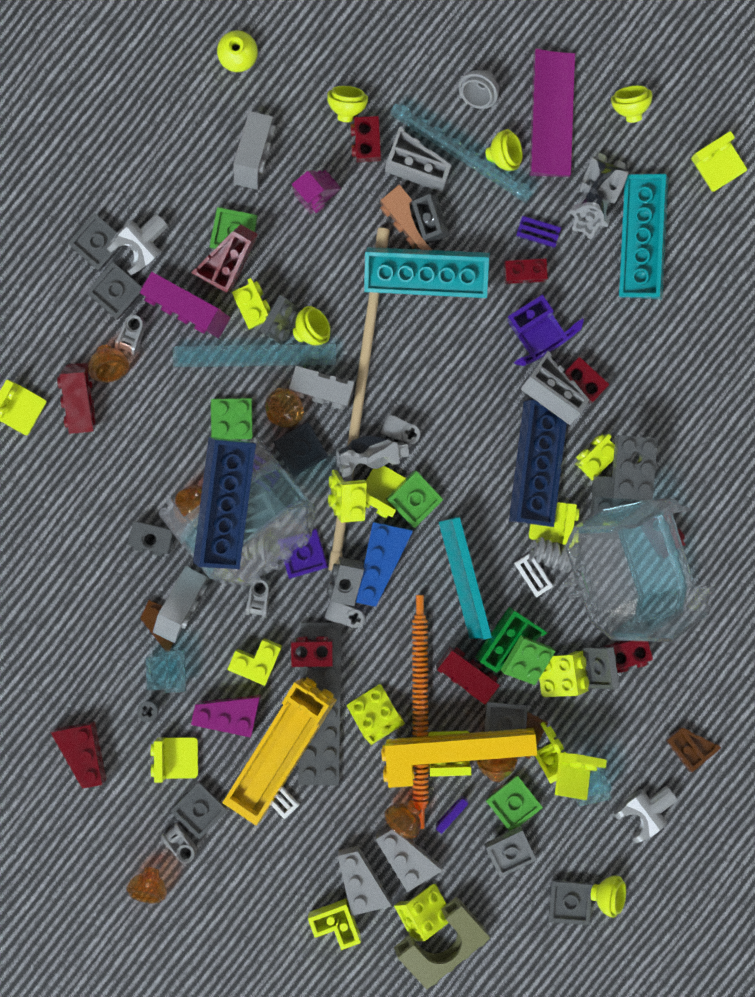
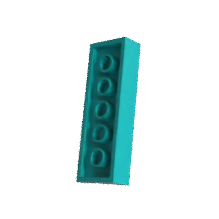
[619,174,668,300]
[364,247,490,298]
[439,517,492,640]

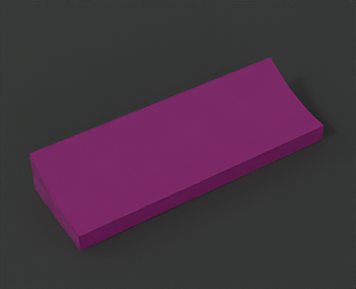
[529,49,575,177]

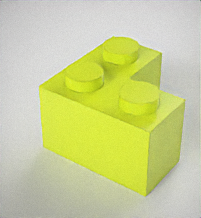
[227,638,282,686]
[308,898,361,950]

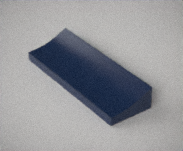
[509,400,567,527]
[193,437,256,569]

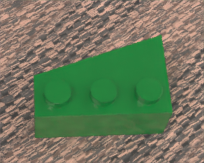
[475,607,547,673]

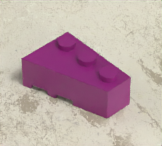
[292,170,342,214]
[191,694,261,738]

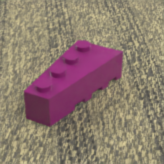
[139,271,231,339]

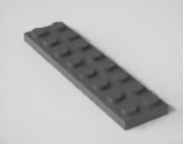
[298,622,342,786]

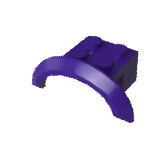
[507,294,584,366]

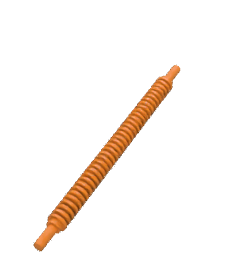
[412,595,429,829]

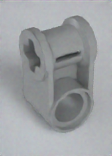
[115,315,146,356]
[380,414,421,444]
[246,577,270,618]
[324,602,365,628]
[161,822,197,863]

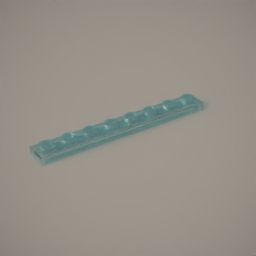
[391,103,533,203]
[173,344,336,368]

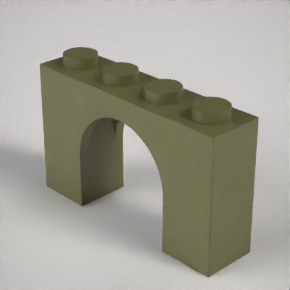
[394,896,490,989]

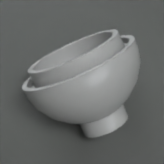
[459,70,499,109]

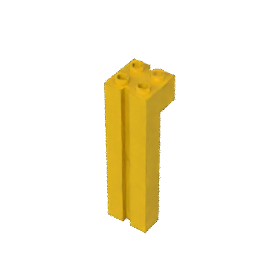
[223,677,337,825]
[381,728,537,788]

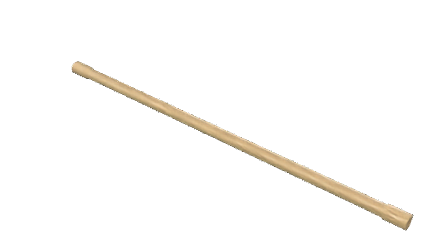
[328,228,390,571]

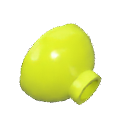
[217,30,258,72]
[611,85,652,123]
[327,86,368,122]
[486,129,523,171]
[293,306,330,346]
[591,876,626,918]

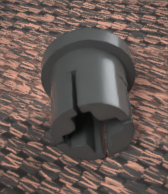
[137,701,158,722]

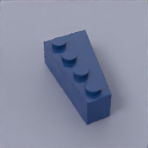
[356,522,413,607]

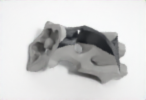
[570,153,629,239]
[336,436,409,481]

